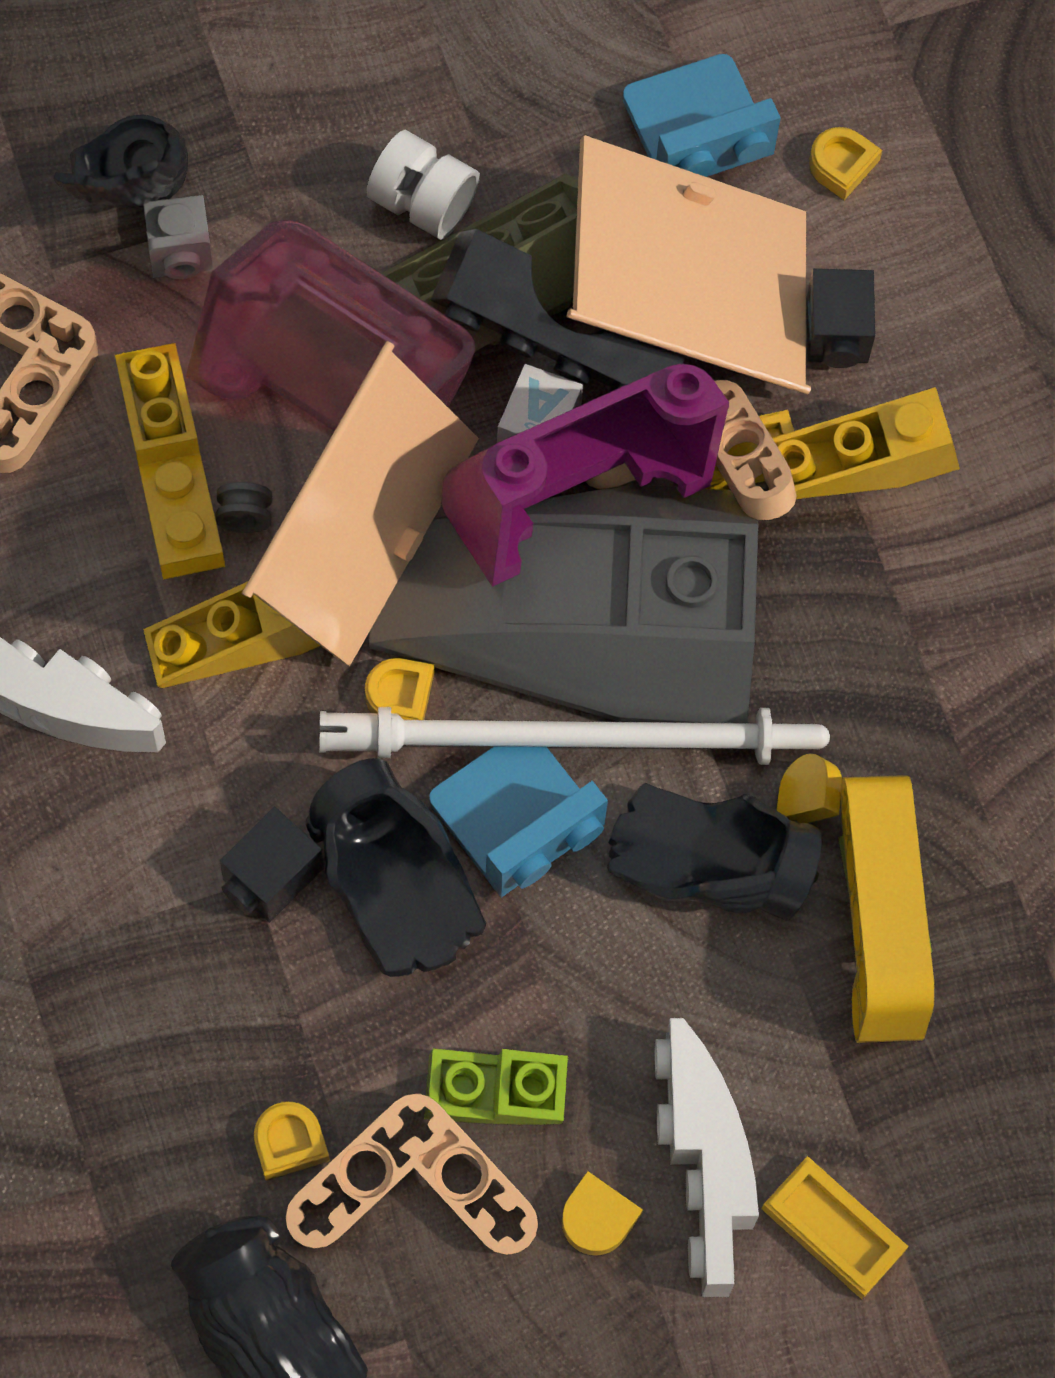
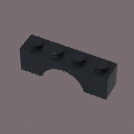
[430,229,686,393]

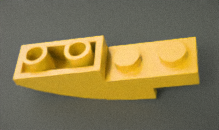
[115,343,225,580]

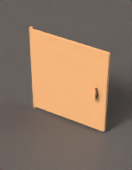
[567,135,811,395]
[242,341,479,666]

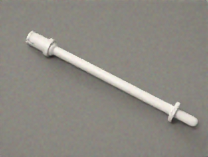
[319,707,830,765]

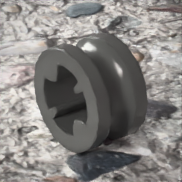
[215,482,273,533]

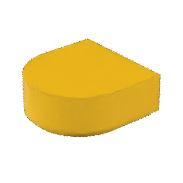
[809,127,883,201]
[365,658,434,720]
[777,754,842,823]
[254,1102,330,1181]
[562,1171,643,1256]

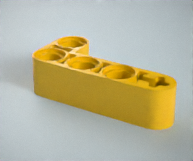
[841,775,934,1043]

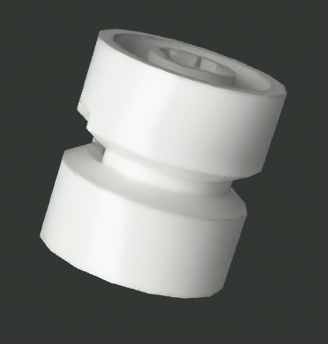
[366,130,480,240]

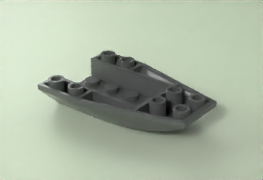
[369,484,758,723]

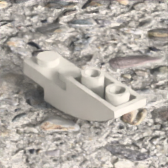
[0,637,166,752]
[655,1018,759,1297]

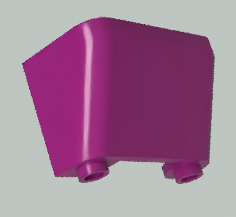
[441,364,729,587]

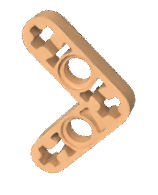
[0,273,98,473]
[585,380,797,520]
[286,1094,538,1255]

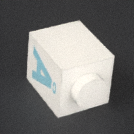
[497,364,583,443]

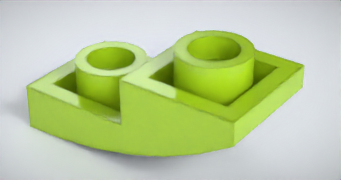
[424,1048,568,1125]

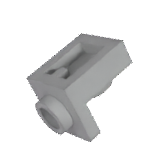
[144,195,214,279]

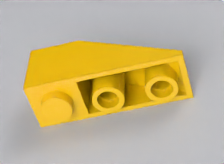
[756,387,960,499]
[143,581,320,688]

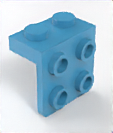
[623,54,781,177]
[430,746,608,898]

